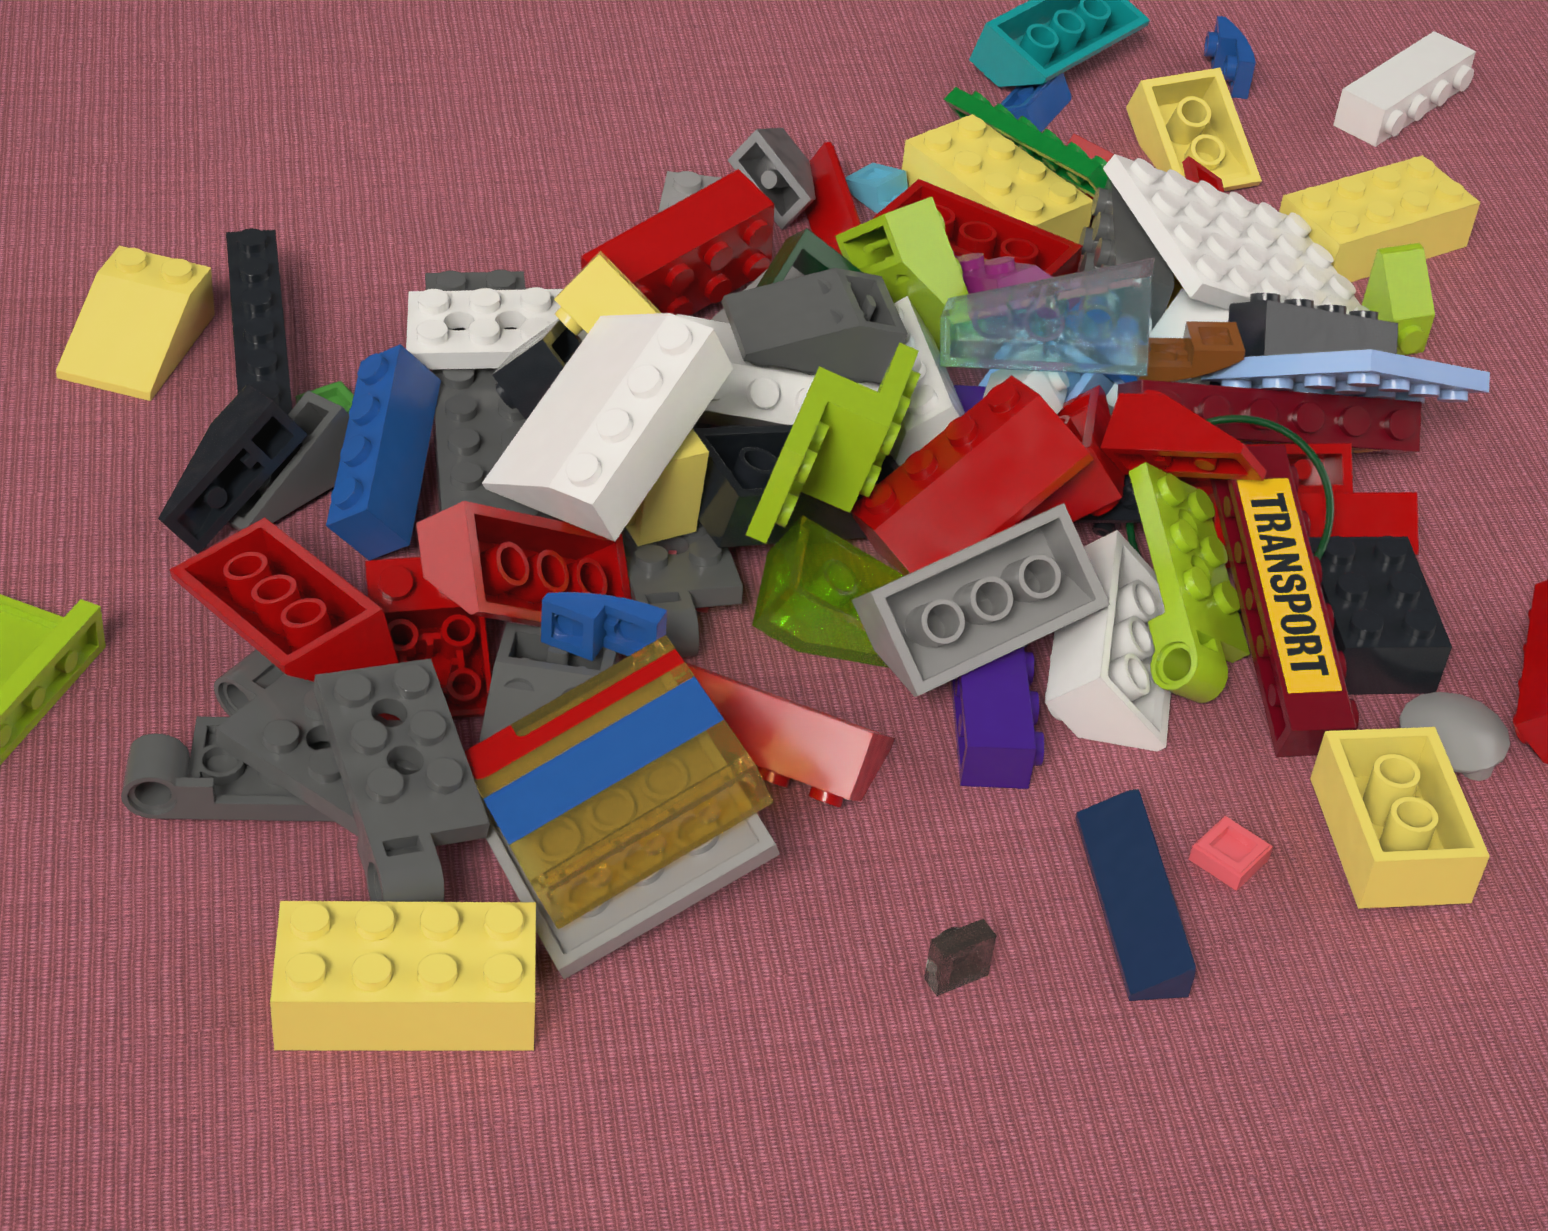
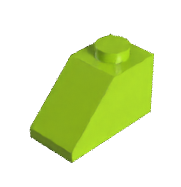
[1362,243,1435,355]

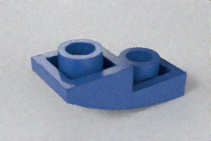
[1204,16,1256,99]

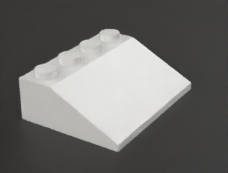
[482,313,733,542]

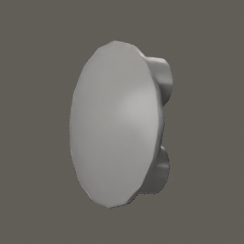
[1399,692,1510,781]

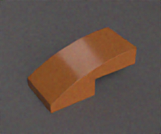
[1131,321,1245,382]

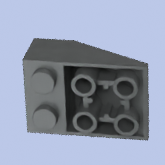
[722,268,908,383]
[479,622,619,743]

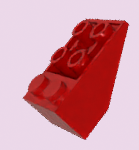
[364,557,491,720]

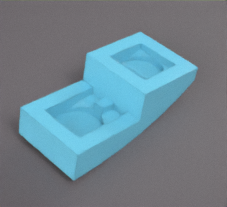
[845,163,908,214]

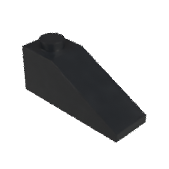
[158,384,308,554]

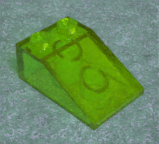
[752,515,904,668]

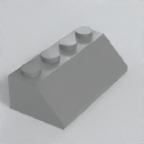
[852,503,1110,697]

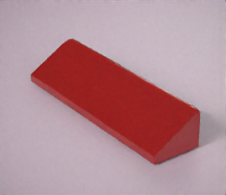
[805,142,861,255]

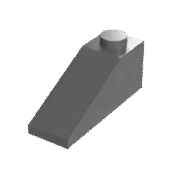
[227,390,349,531]

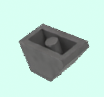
[728,128,816,230]

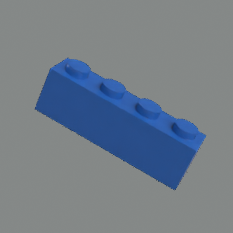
[326,344,441,560]

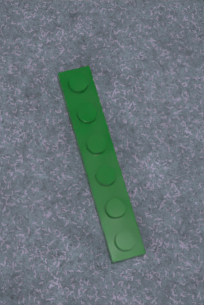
[944,87,1108,197]

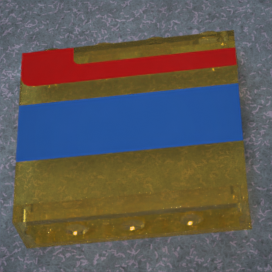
[464,635,773,929]

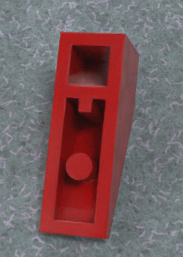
[1100,390,1267,481]

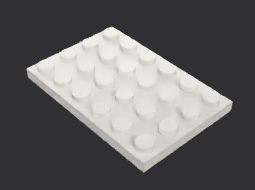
[1103,154,1370,314]

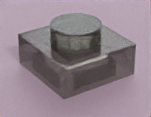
[924,919,997,996]

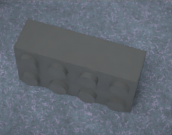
[1079,177,1174,337]

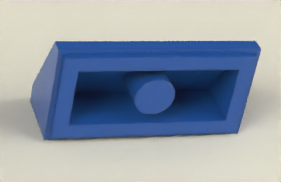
[1000,73,1072,132]

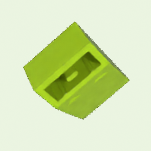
[835,197,985,354]

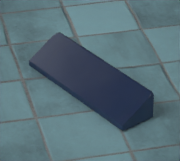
[1075,789,1196,1001]

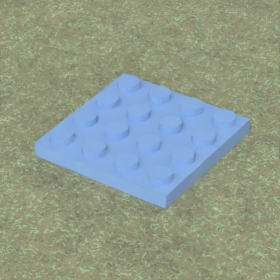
[1201,349,1490,404]

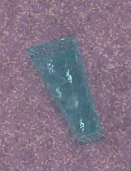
[940,257,1155,376]

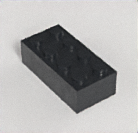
[693,425,900,548]

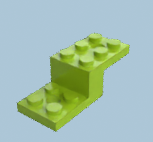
[745,342,921,544]

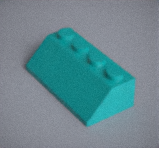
[969,0,1150,87]

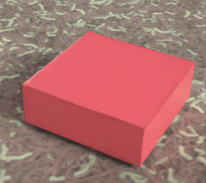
[1188,816,1273,891]

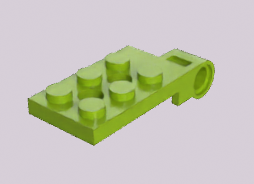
[1129,462,1250,703]

